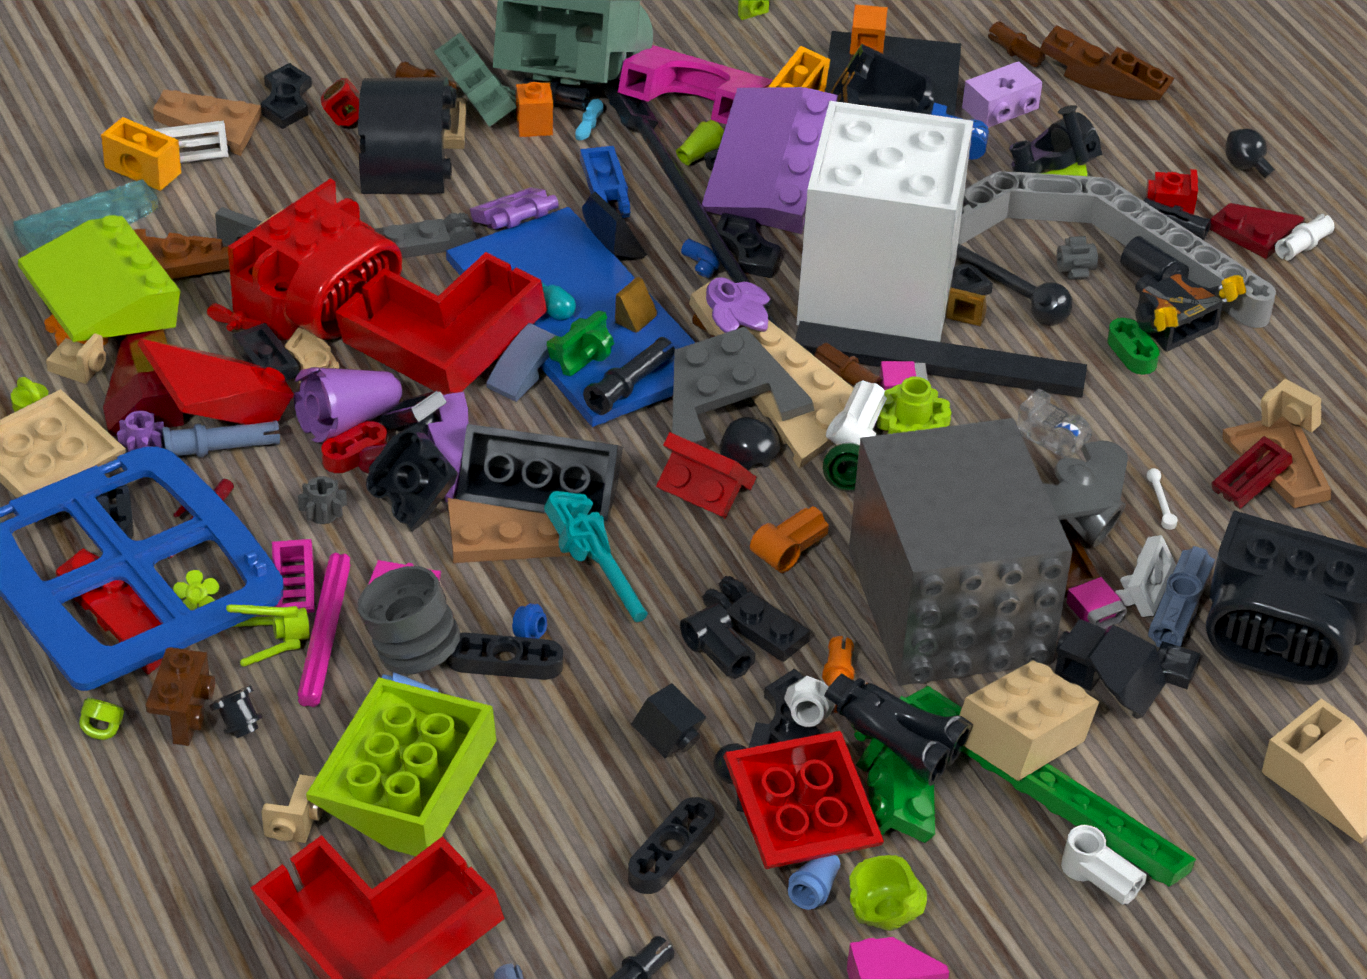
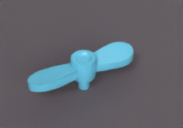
[575,99,603,140]

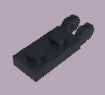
[702,576,810,662]

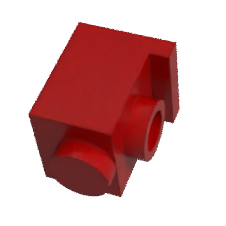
[1146,169,1198,214]

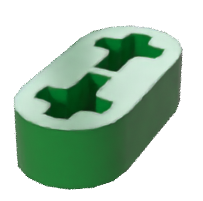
[1107,318,1160,375]

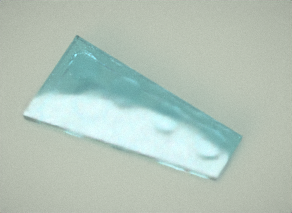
[13,179,159,253]

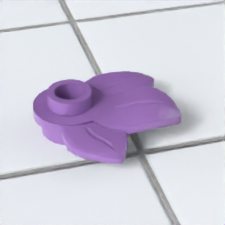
[706,277,770,333]

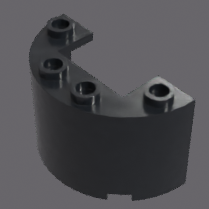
[358,77,457,194]

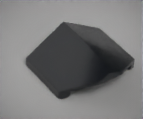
[582,192,647,259]
[1085,624,1166,719]

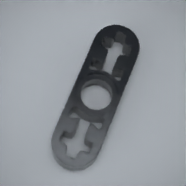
[446,632,563,680]
[628,797,715,894]

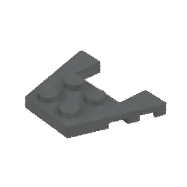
[672,327,814,447]

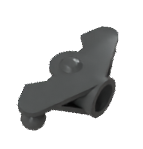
[1043,440,1128,548]

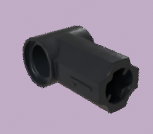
[680,603,756,679]

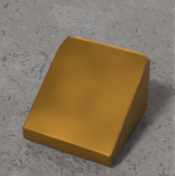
[615,277,657,333]
[946,288,987,326]

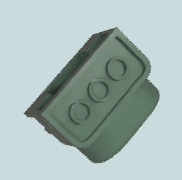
[493,0,653,85]

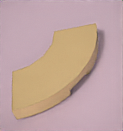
[284,328,339,391]

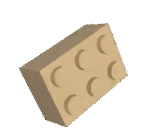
[959,660,1099,781]

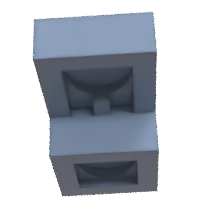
[486,323,556,402]

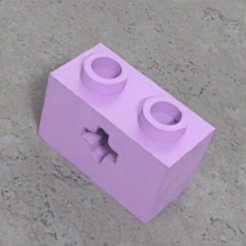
[962,61,1042,128]

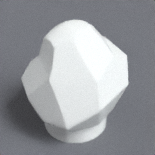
[784,675,836,727]

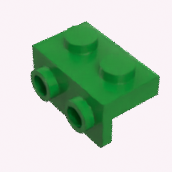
[867,752,935,843]

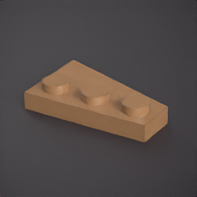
[153,90,261,156]
[1223,416,1331,508]
[448,498,570,563]

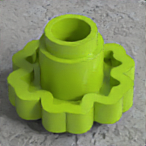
[876,376,952,434]

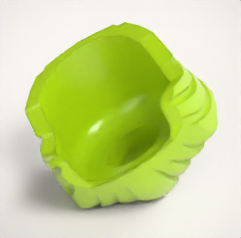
[849,855,927,931]

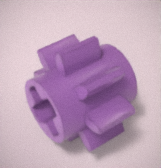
[117,411,164,452]

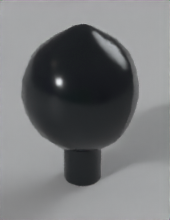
[1225,128,1275,179]
[1031,282,1073,326]

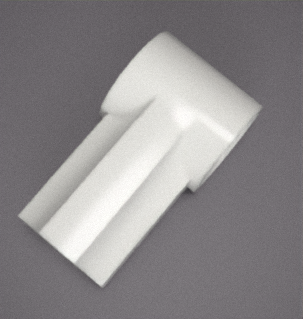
[826,380,887,445]
[1061,825,1147,905]

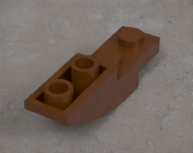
[1039,25,1175,100]

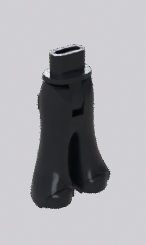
[824,674,973,786]

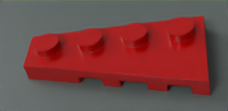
[56,548,163,675]

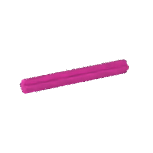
[297,552,351,707]

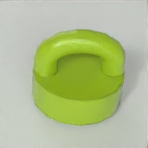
[11,377,49,412]
[79,698,125,740]

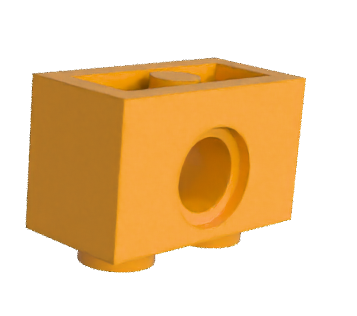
[101,117,181,191]

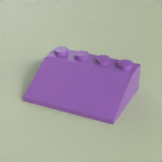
[702,87,838,234]

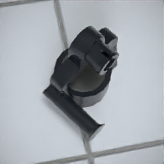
[1009,105,1103,173]

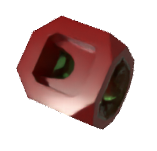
[321,78,360,126]

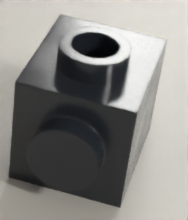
[1055,619,1106,692]
[631,683,706,758]

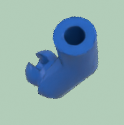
[681,238,720,278]

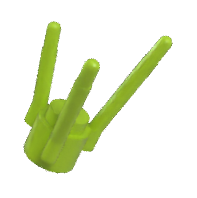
[226,604,309,667]

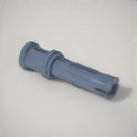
[162,420,280,458]

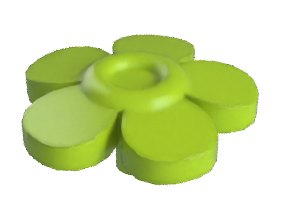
[173,570,219,610]

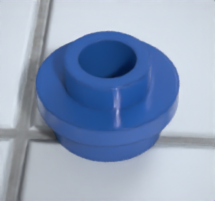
[512,603,547,639]

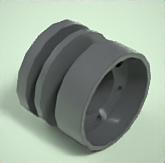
[358,566,460,674]

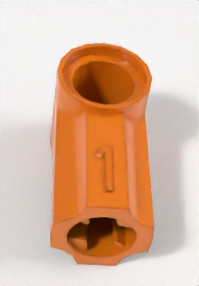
[750,506,829,573]

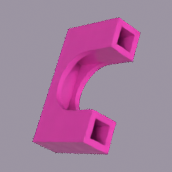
[618,45,773,124]

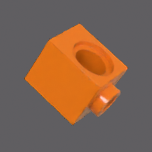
[850,4,888,54]
[516,82,553,137]

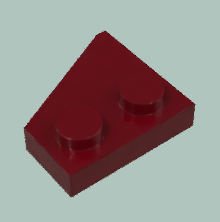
[1209,203,1305,259]

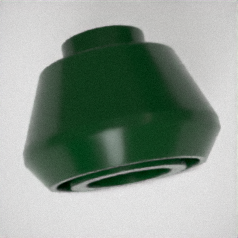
[823,442,860,492]

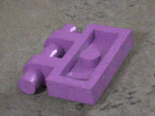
[470,187,559,230]

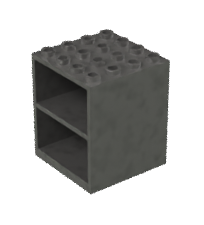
[849,418,1072,686]

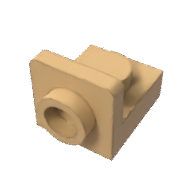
[46,333,106,384]
[1260,379,1321,433]

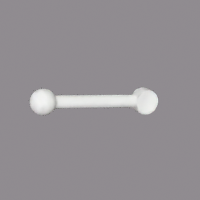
[1147,468,1178,530]

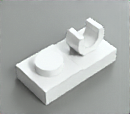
[1115,535,1176,617]

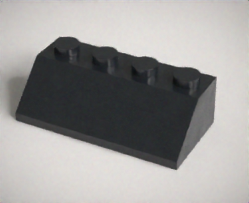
[456,424,623,522]

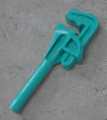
[544,491,648,622]

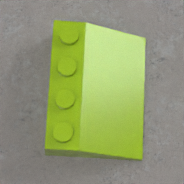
[18,215,180,342]
[306,677,497,856]

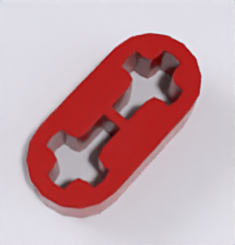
[321,421,387,473]

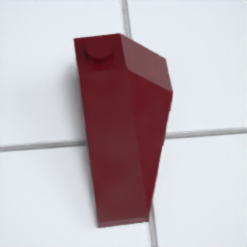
[103,329,184,436]

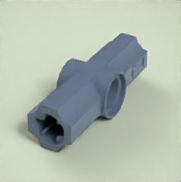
[1148,546,1215,647]

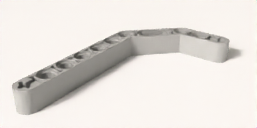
[958,171,1276,328]

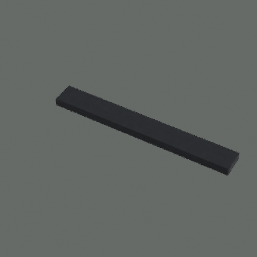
[795,321,1087,398]

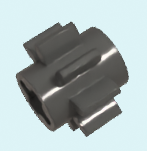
[1056,236,1098,280]
[298,476,347,524]

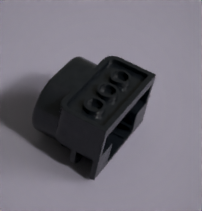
[1206,510,1367,685]

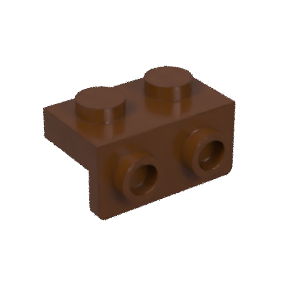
[146,647,215,746]

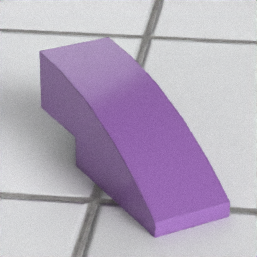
[428,392,469,502]

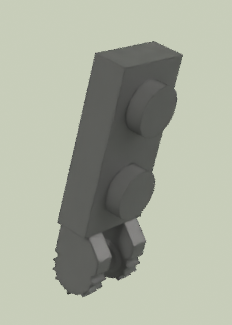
[374,212,477,258]

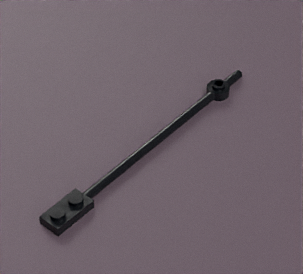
[601,79,779,328]

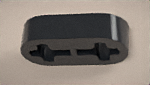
[95,485,134,539]

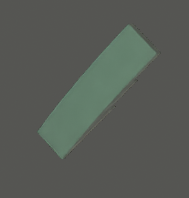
[434,32,516,127]

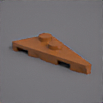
[134,229,229,279]

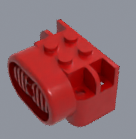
[228,178,402,340]

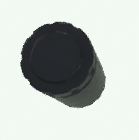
[1120,236,1189,282]

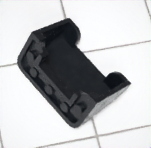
[831,44,934,113]

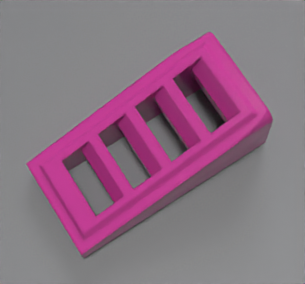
[272,539,315,613]

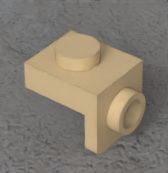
[261,775,323,843]

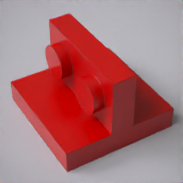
[656,432,757,519]

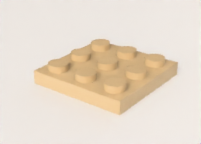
[0,389,126,498]

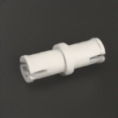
[1275,214,1335,261]

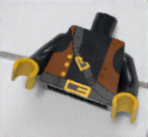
[1135,274,1246,352]

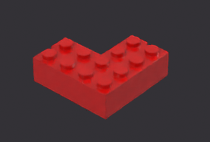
[335,252,547,395]
[251,835,505,979]

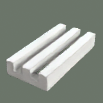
[155,121,229,163]

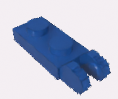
[580,146,631,218]

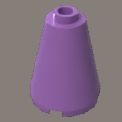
[294,367,402,443]

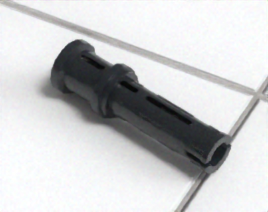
[583,337,675,415]

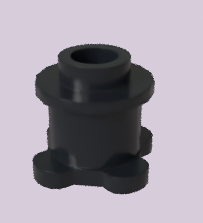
[209,685,263,738]

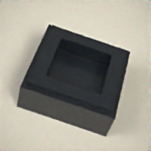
[1158,641,1201,689]

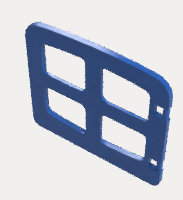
[0,447,284,691]

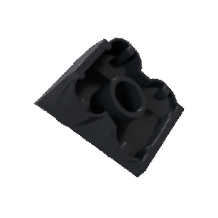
[366,424,458,532]

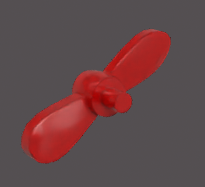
[207,303,263,331]

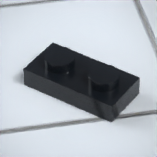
[232,323,299,381]

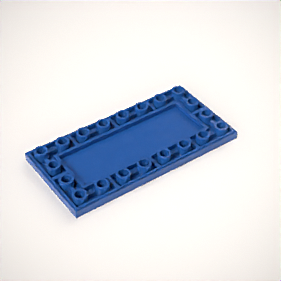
[446,207,695,427]

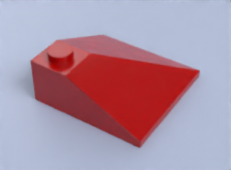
[138,338,294,425]
[723,731,884,869]

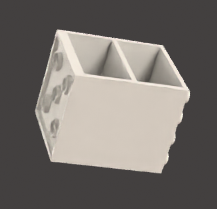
[796,101,973,342]

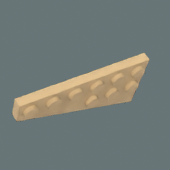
[689,278,854,469]

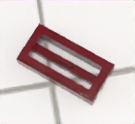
[1211,436,1293,509]

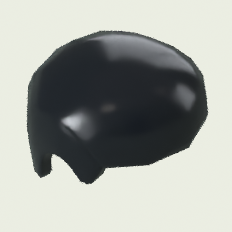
[719,417,780,471]

